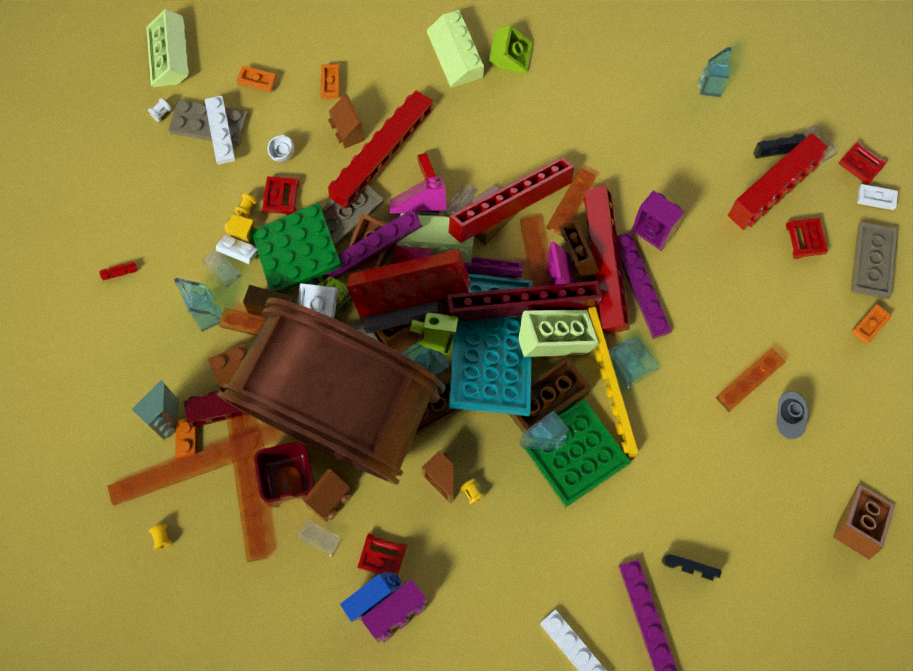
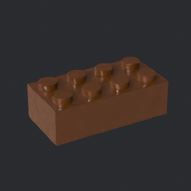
[509,357,591,437]

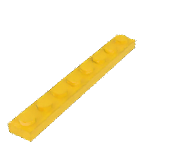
[587,307,639,459]

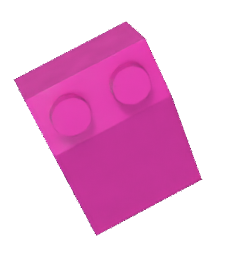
[390,176,446,214]
[546,242,578,285]

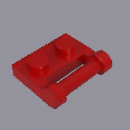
[838,141,887,185]
[262,176,300,215]
[785,218,828,259]
[357,533,407,575]

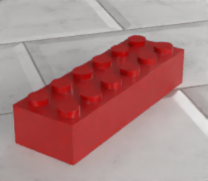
[727,133,828,231]
[346,249,471,317]

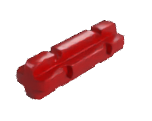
[99,261,138,281]

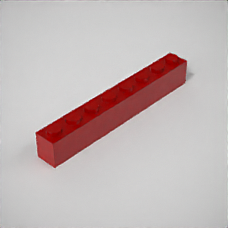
[328,90,433,209]
[448,157,575,243]
[584,185,630,334]

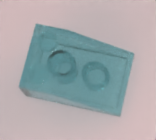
[174,278,223,332]

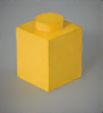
[225,214,256,244]

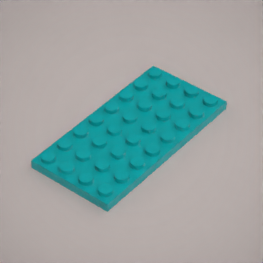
[449,274,533,416]

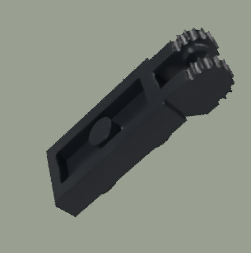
[753,133,806,159]
[661,554,722,581]

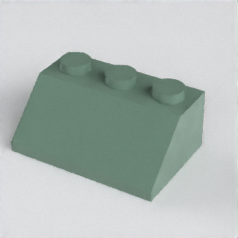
[131,380,178,440]

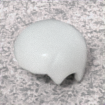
[267,134,295,162]

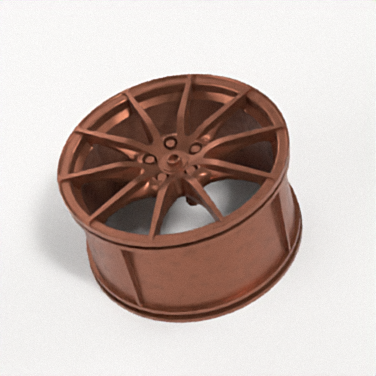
[217,298,445,485]

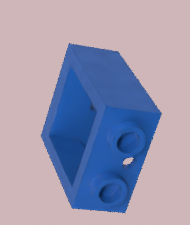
[340,572,402,622]

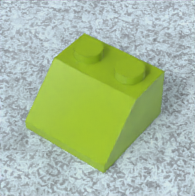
[489,25,533,73]

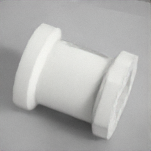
[147,98,172,122]

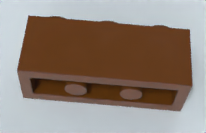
[559,219,599,279]

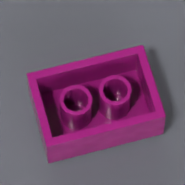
[631,190,684,251]
[361,579,428,643]

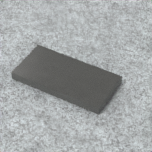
[364,300,440,334]

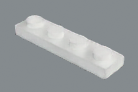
[205,96,236,165]
[540,610,607,671]

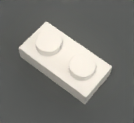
[857,184,898,210]
[216,234,258,264]

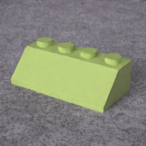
[146,9,189,87]
[427,10,484,88]
[397,212,474,263]
[518,310,599,357]

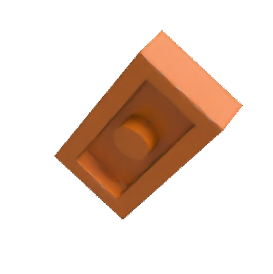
[321,64,340,99]
[237,66,277,92]
[852,304,892,345]
[175,419,197,460]

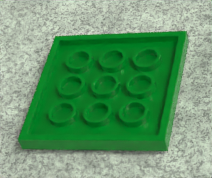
[251,202,342,293]
[520,399,631,508]

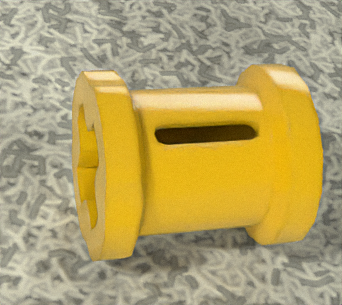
[234,193,257,218]
[460,478,485,505]
[149,524,172,550]

